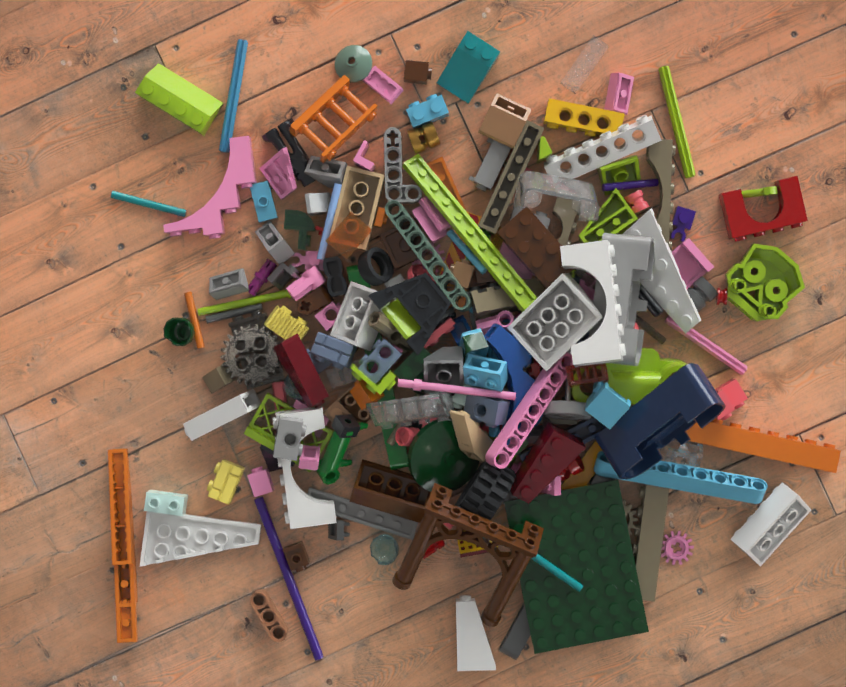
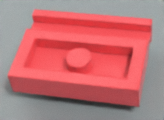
[424,317,455,349]

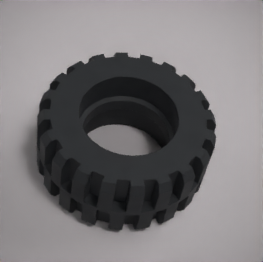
[454,459,516,520]

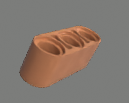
[250,589,288,642]

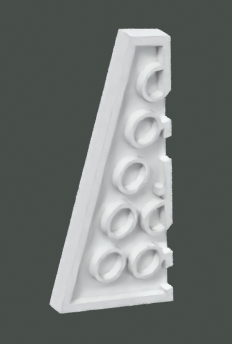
[622,208,701,334]
[139,511,262,567]

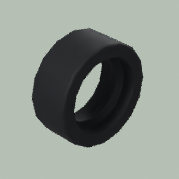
[358,247,394,286]

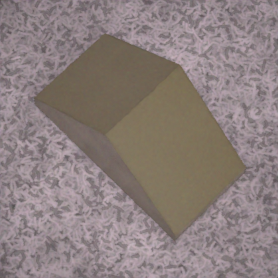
[202,358,245,394]

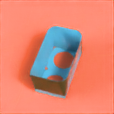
[459,328,489,366]

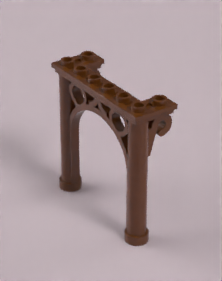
[392,483,544,627]

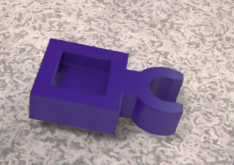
[670,206,696,242]

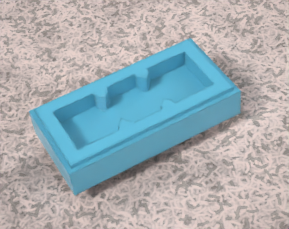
[250,181,278,223]

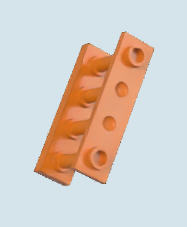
[290,75,378,163]

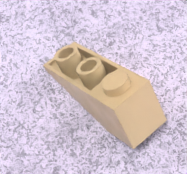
[450,410,494,462]

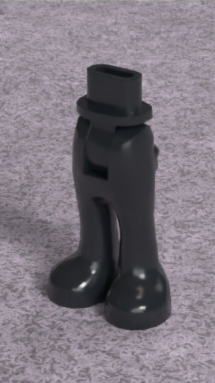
[262,118,316,187]

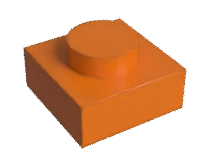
[373,207,388,228]

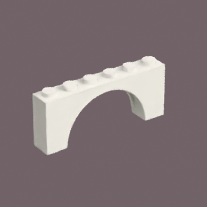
[560,240,626,367]
[272,406,337,529]

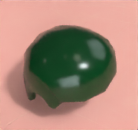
[163,317,195,346]

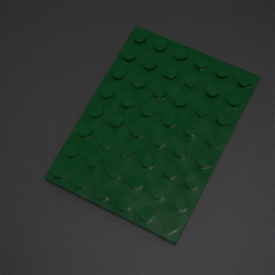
[504,479,649,654]

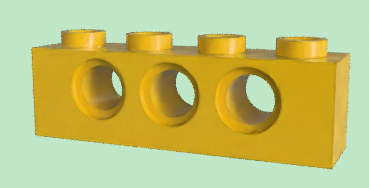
[543,98,625,139]

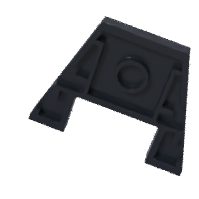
[368,273,451,355]

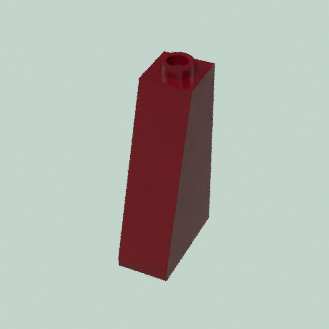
[272,333,329,408]

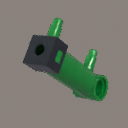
[315,414,368,485]

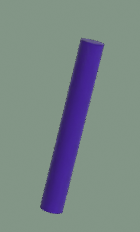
[602,179,659,192]

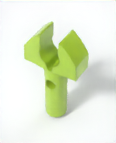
[742,186,778,198]

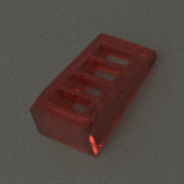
[565,363,609,387]

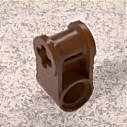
[297,284,334,315]

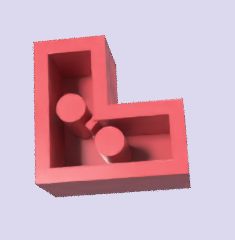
[715,378,748,421]

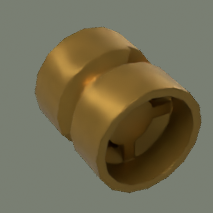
[407,122,441,155]

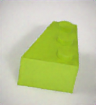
[579,188,638,243]

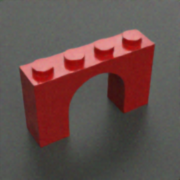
[719,176,808,242]

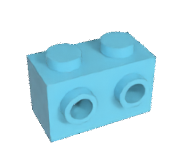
[406,94,449,128]
[463,354,508,392]

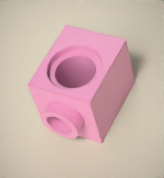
[315,301,341,331]
[247,466,275,497]

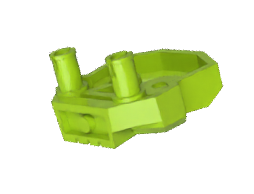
[725,244,805,321]

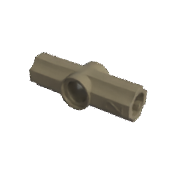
[368,311,413,352]

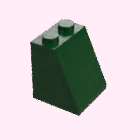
[393,347,431,396]

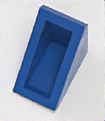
[450,315,471,346]

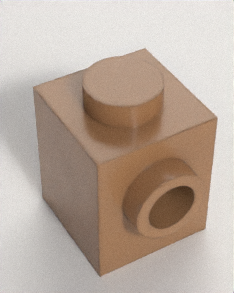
[450,259,475,289]

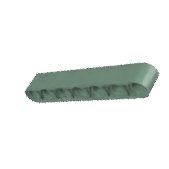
[385,200,472,312]

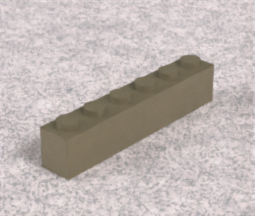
[478,120,544,235]
[632,484,669,602]

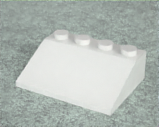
[507,273,603,371]

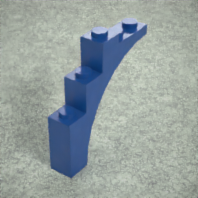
[484,323,543,446]

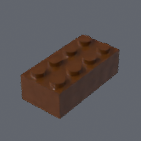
[497,206,574,289]

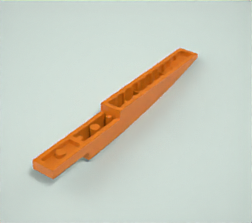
[108,448,138,643]

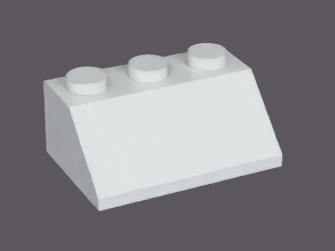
[330,281,390,351]

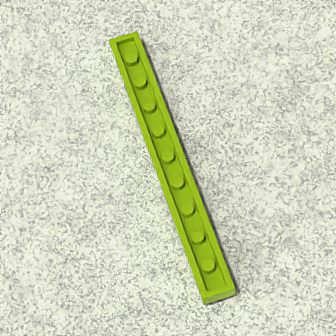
[402,154,537,312]

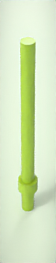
[197,290,311,316]

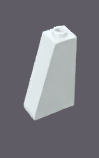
[183,389,261,441]
[456,595,496,671]

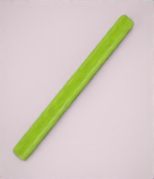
[658,66,695,178]

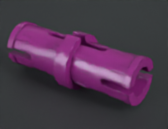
[248,258,277,296]

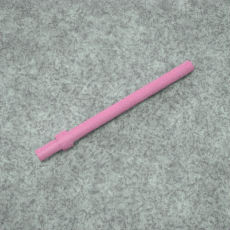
[397,379,516,400]

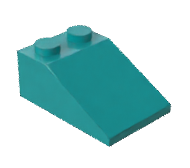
[436,31,500,104]

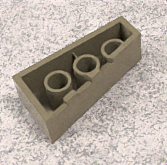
[470,278,546,321]

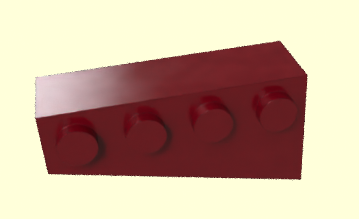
[510,422,586,503]

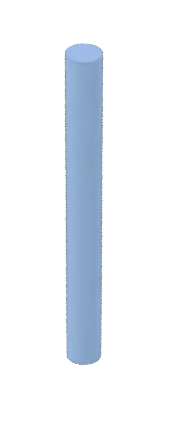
[317,183,342,260]

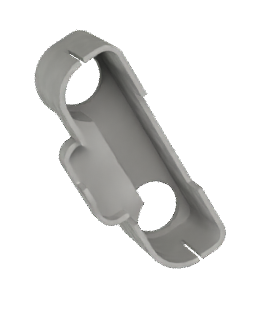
[589,233,655,366]

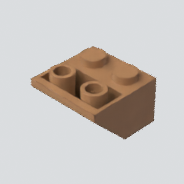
[478,93,531,149]
[323,386,378,439]

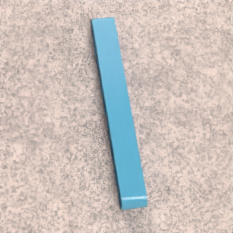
[593,451,768,504]

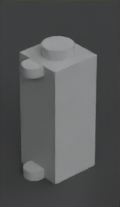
[468,138,511,192]

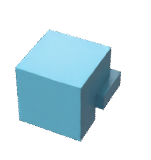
[585,379,631,429]

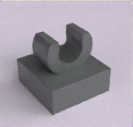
[328,519,350,541]

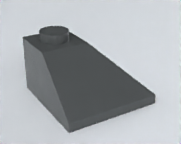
[423,346,464,393]

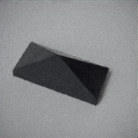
[260,444,295,472]

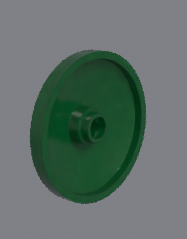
[408,417,480,492]

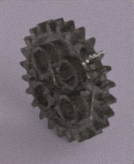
[220,324,281,386]

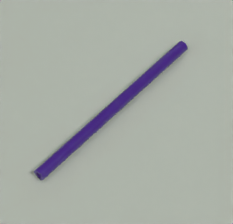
[254,496,324,661]

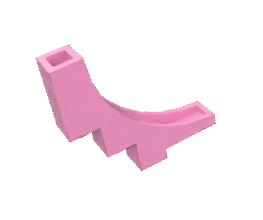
[163,136,257,239]

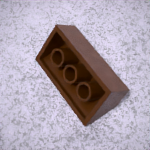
[349,459,431,523]

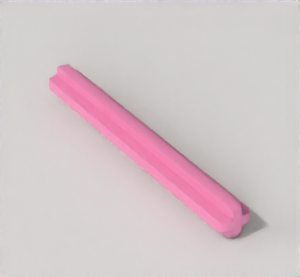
[665,315,748,375]

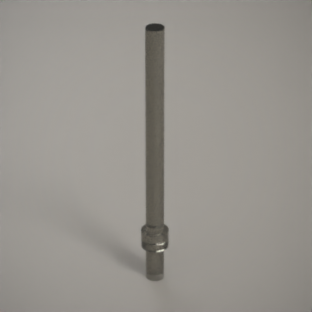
[574,269,666,344]

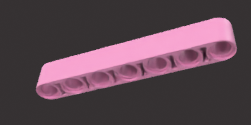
[485,353,574,469]

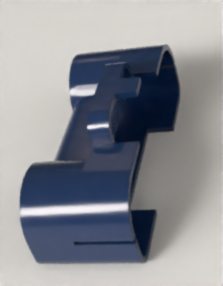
[595,363,726,479]

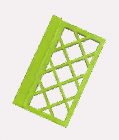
[243,393,333,472]

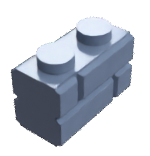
[310,332,357,370]

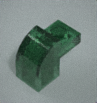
[284,209,316,251]

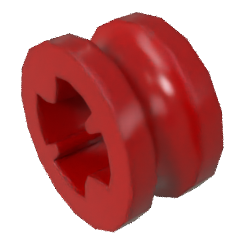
[716,288,728,305]

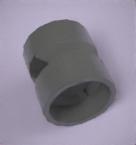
[687,276,718,312]

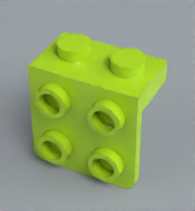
[350,363,396,395]

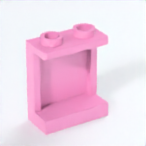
[671,238,714,289]

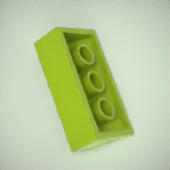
[135,63,224,136]

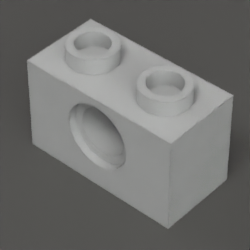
[273,416,306,461]

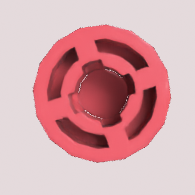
[624,189,649,213]
[395,427,420,446]

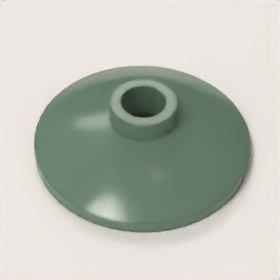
[335,45,372,83]

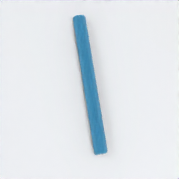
[219,39,248,153]

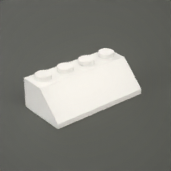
[731,482,811,567]

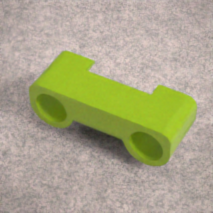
[571,348,687,405]

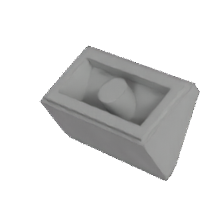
[209,268,249,300]

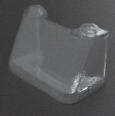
[513,171,599,222]

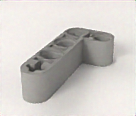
[384,127,422,204]

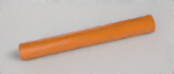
[184,292,205,349]

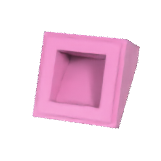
[299,445,320,470]

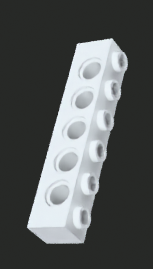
[544,115,662,187]

